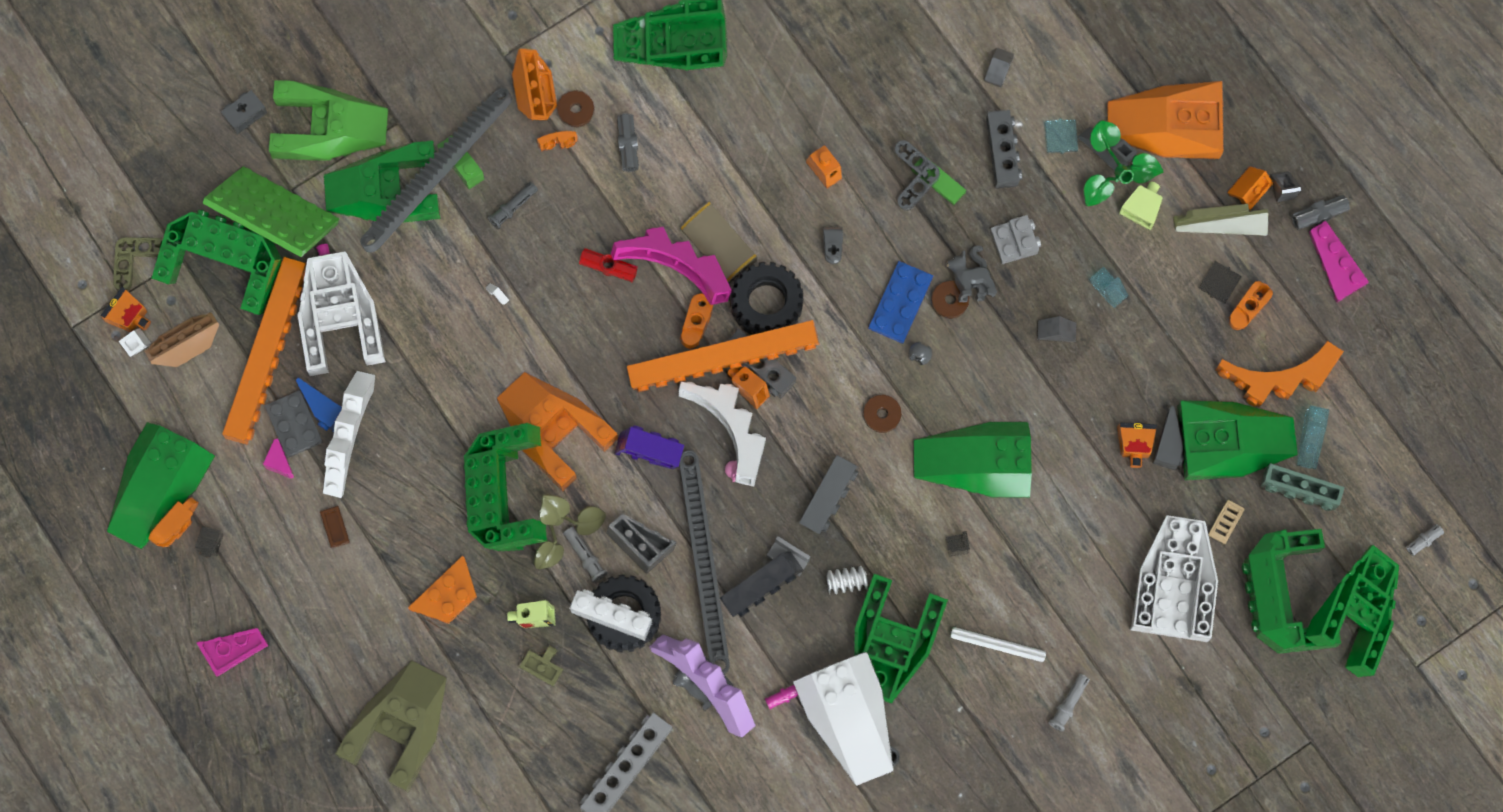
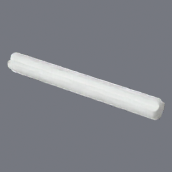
[951,627,1046,662]

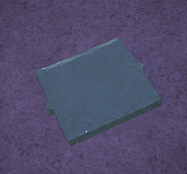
[1045,119,1078,154]

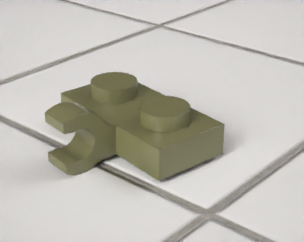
[519,646,563,687]

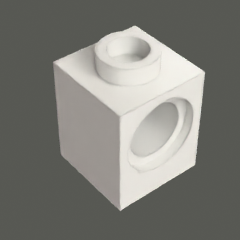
[119,328,151,357]

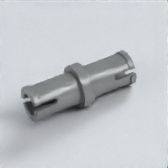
[1406,524,1444,556]

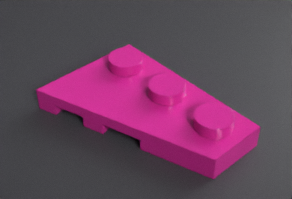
[197,628,268,677]

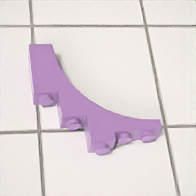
[649,635,755,737]

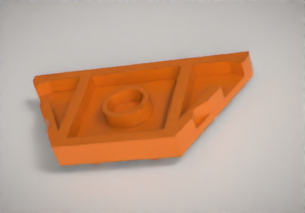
[408,556,477,624]

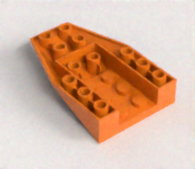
[1107,81,1223,159]

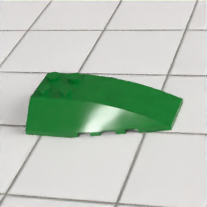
[613,0,727,70]
[107,422,215,549]
[914,422,1032,498]

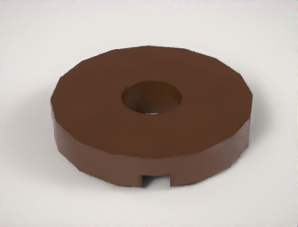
[557,90,595,128]
[931,281,970,319]
[863,395,902,433]

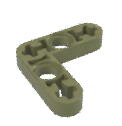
[113,238,163,291]

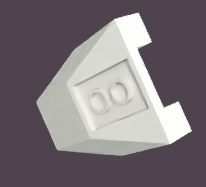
[1130,515,1218,642]

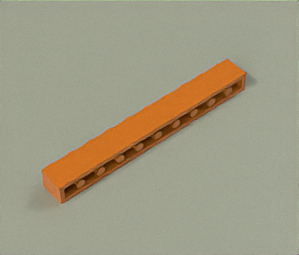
[222,257,306,445]
[627,320,820,392]

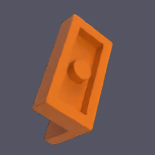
[1228,167,1273,210]

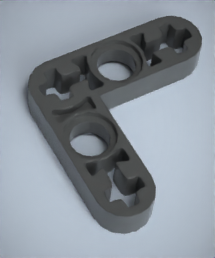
[895,140,940,211]

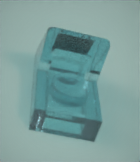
[1089,267,1129,308]

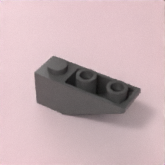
[1078,127,1137,170]

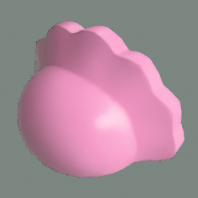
[725,460,737,482]

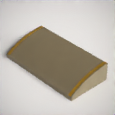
[680,201,757,284]

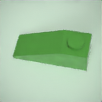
[437,135,484,189]

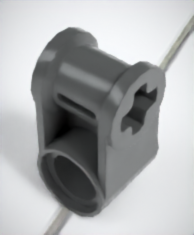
[823,227,843,264]

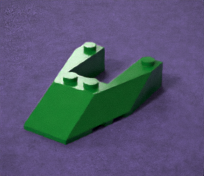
[324,141,441,222]
[1305,545,1399,677]
[854,574,948,704]

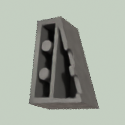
[606,514,677,574]

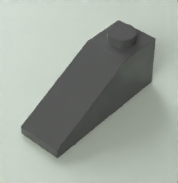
[1153,406,1184,470]

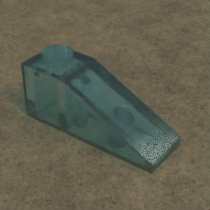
[1297,405,1329,470]

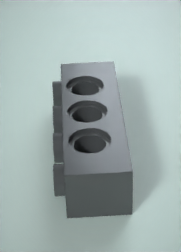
[986,110,1022,189]
[728,329,796,399]

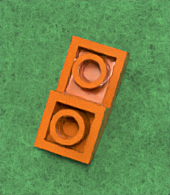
[537,131,578,152]

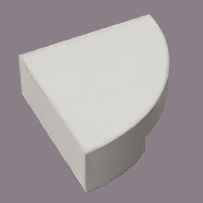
[486,283,509,305]

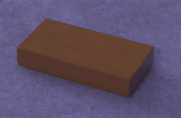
[320,506,350,549]

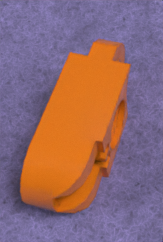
[1229,281,1273,330]
[680,293,713,349]
[149,497,198,547]

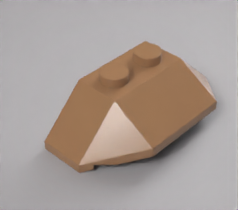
[144,312,219,367]

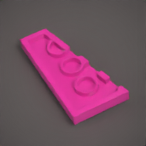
[1309,221,1369,303]

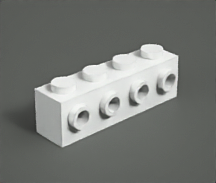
[570,589,652,641]

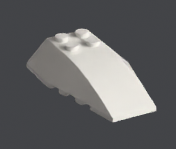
[794,652,893,786]

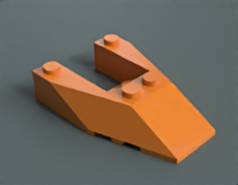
[497,372,618,491]

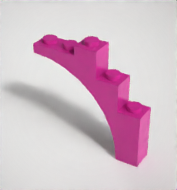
[611,227,732,305]

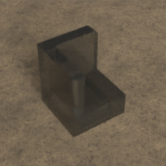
[945,531,970,557]

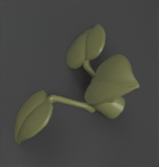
[534,494,606,569]

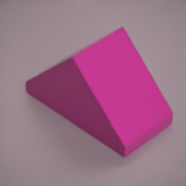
[263,438,294,479]

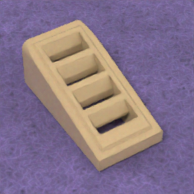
[1208,500,1245,545]

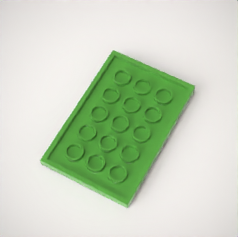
[203,166,339,257]

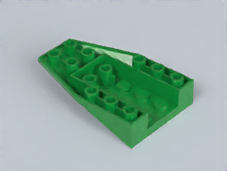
[1177,400,1298,480]

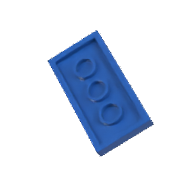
[868,261,933,344]

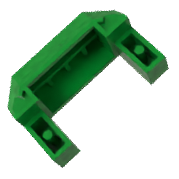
[151,209,282,315]
[464,423,547,551]
[1242,529,1341,654]

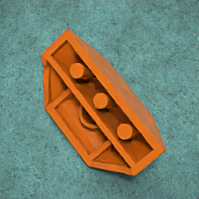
[512,49,557,120]

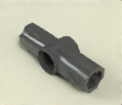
[617,113,639,172]
[1291,195,1350,230]

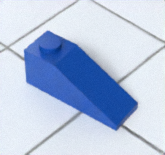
[296,378,342,432]

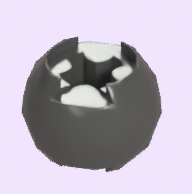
[909,341,932,365]

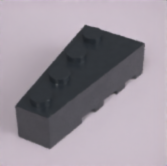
[720,552,804,618]

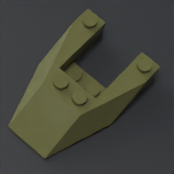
[336,661,447,793]

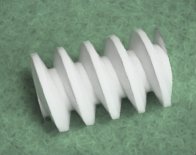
[827,566,868,595]

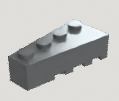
[799,455,859,534]

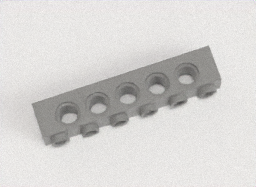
[580,713,672,812]

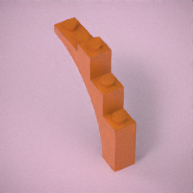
[1216,341,1344,407]

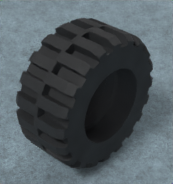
[731,262,804,335]
[587,575,661,653]

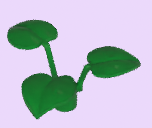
[1083,120,1164,206]

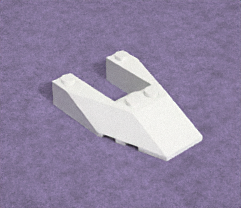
[298,251,386,376]

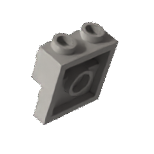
[990,215,1041,264]

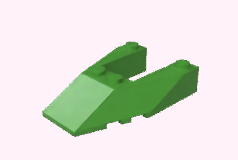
[269,80,388,161]

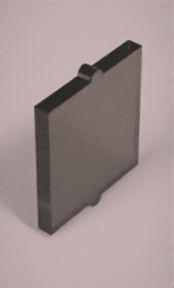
[1198,261,1242,304]

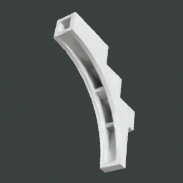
[323,371,375,498]
[679,382,766,487]

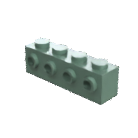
[1260,464,1345,511]

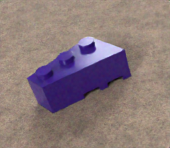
[614,426,684,469]

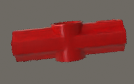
[579,248,638,283]

